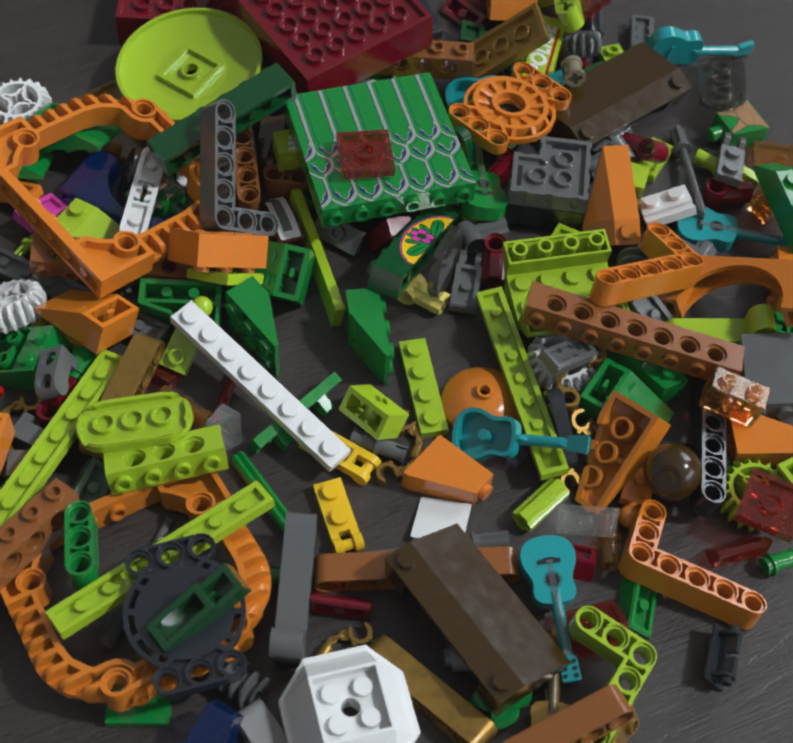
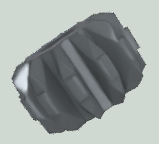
[562,30,602,58]

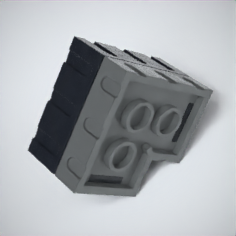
[505,136,592,231]

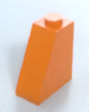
[726,405,793,467]
[402,435,494,507]

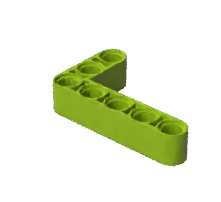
[568,606,657,743]

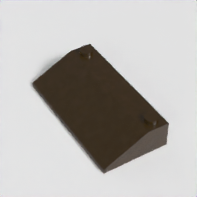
[547,42,693,149]
[384,523,571,717]

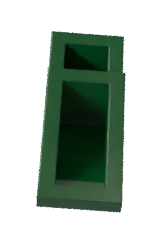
[146,563,252,652]

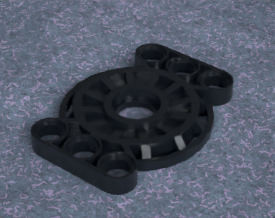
[122,533,247,700]

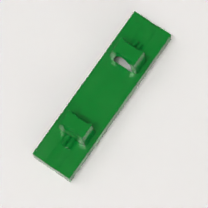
[247,372,342,455]

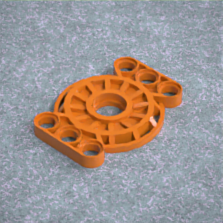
[448,62,572,155]

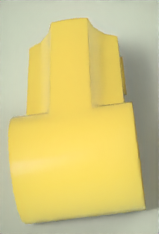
[397,273,450,315]

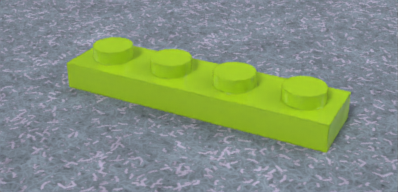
[398,338,449,439]

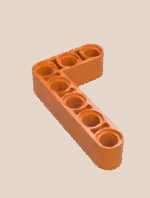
[589,222,704,306]
[619,500,767,630]

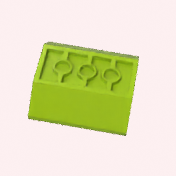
[503,229,630,338]

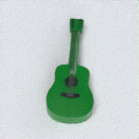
[459,141,508,221]

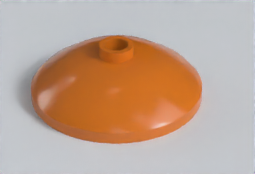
[441,367,519,428]

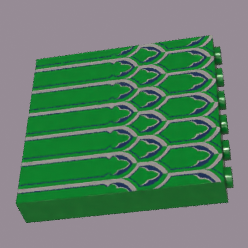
[284,72,476,228]

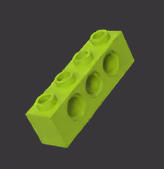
[103,424,229,496]

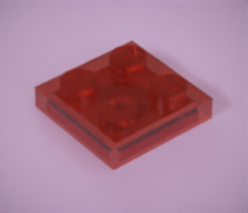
[336,130,395,179]
[733,468,793,543]

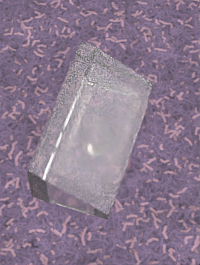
[205,404,242,450]
[556,504,620,537]

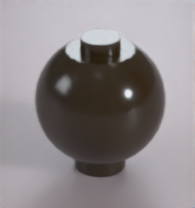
[644,443,702,501]

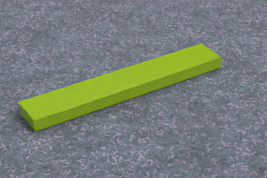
[289,189,345,327]

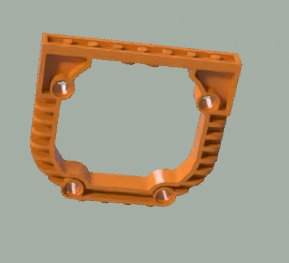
[0,94,218,299]
[0,472,271,712]

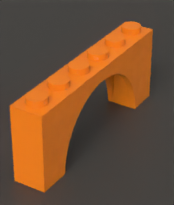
[657,255,793,327]

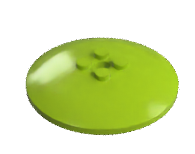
[116,8,263,123]

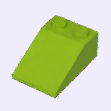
[57,198,120,239]

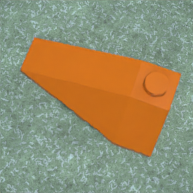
[582,145,641,248]
[575,390,671,516]

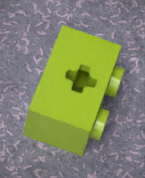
[338,384,409,440]

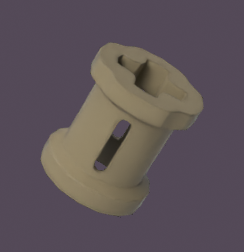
[561,55,586,88]

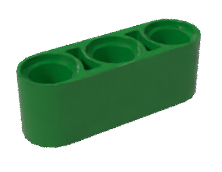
[64,501,100,591]

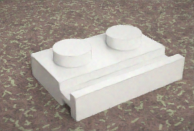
[639,184,697,226]

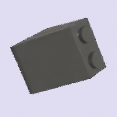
[733,332,793,419]

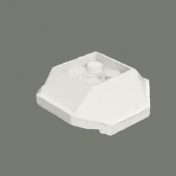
[279,645,420,743]

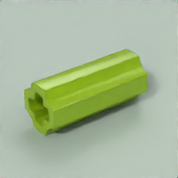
[512,478,569,533]

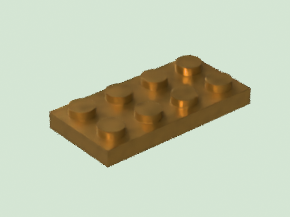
[471,3,551,78]

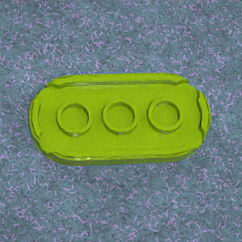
[75,391,194,453]

